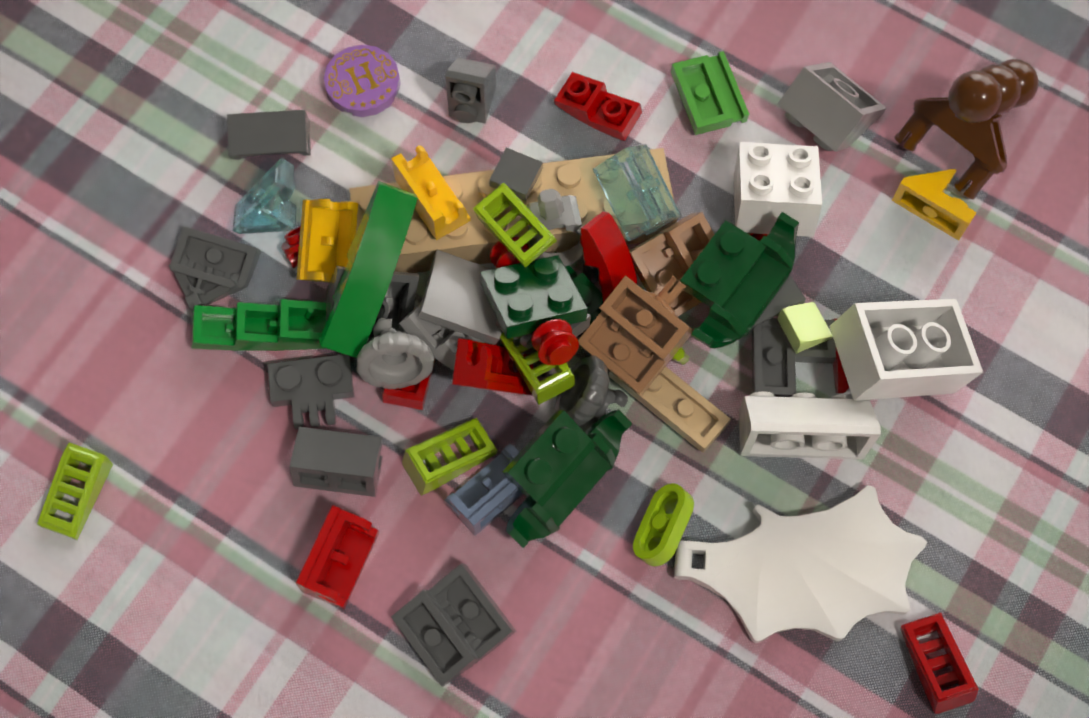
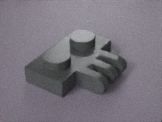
[268,354,355,429]

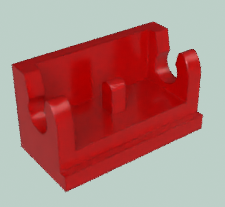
[452,338,533,396]
[296,505,379,610]

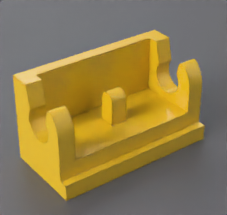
[391,145,471,241]
[296,199,358,283]

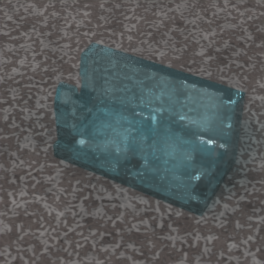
[593,144,681,241]

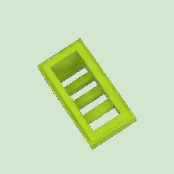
[473,183,557,268]
[500,332,575,405]
[402,418,498,496]
[37,442,113,540]

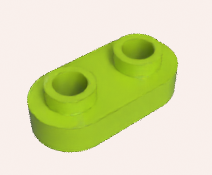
[633,483,694,567]

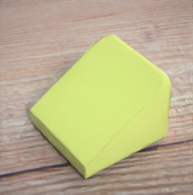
[778,302,833,354]

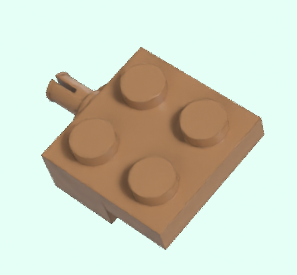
[629,212,714,317]
[578,275,694,395]

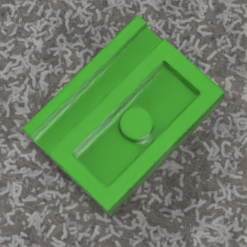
[670,51,750,135]

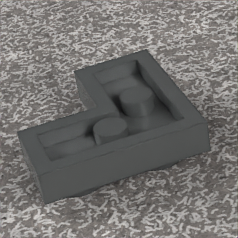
[752,318,836,397]

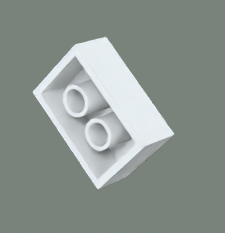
[829,299,983,401]

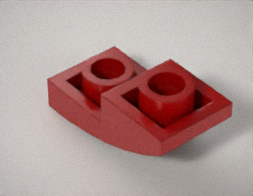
[554,72,642,141]
[580,211,638,303]

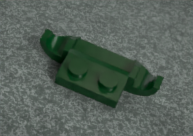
[680,212,799,349]
[502,409,632,548]

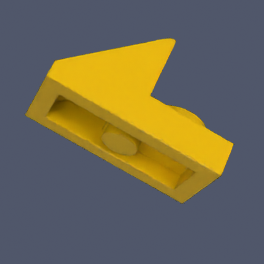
[892,169,977,241]

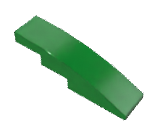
[319,181,418,358]
[191,299,326,351]

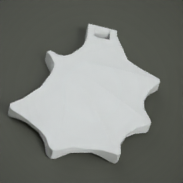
[674,485,927,643]

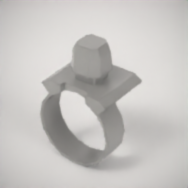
[526,189,584,266]

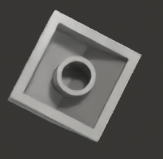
[777,62,887,152]

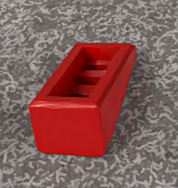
[900,612,979,714]

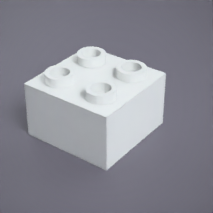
[734,142,822,237]

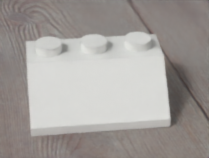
[739,391,881,459]

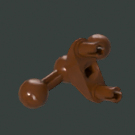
[894,59,1039,200]

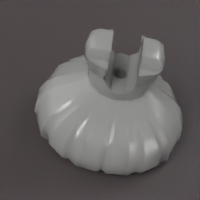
[357,318,434,389]

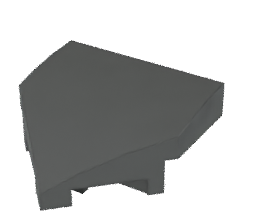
[169,226,261,310]

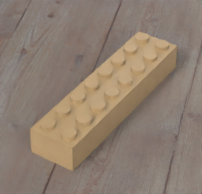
[349,148,677,273]

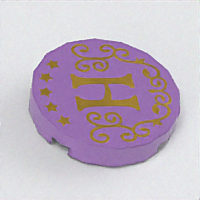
[324,45,401,117]

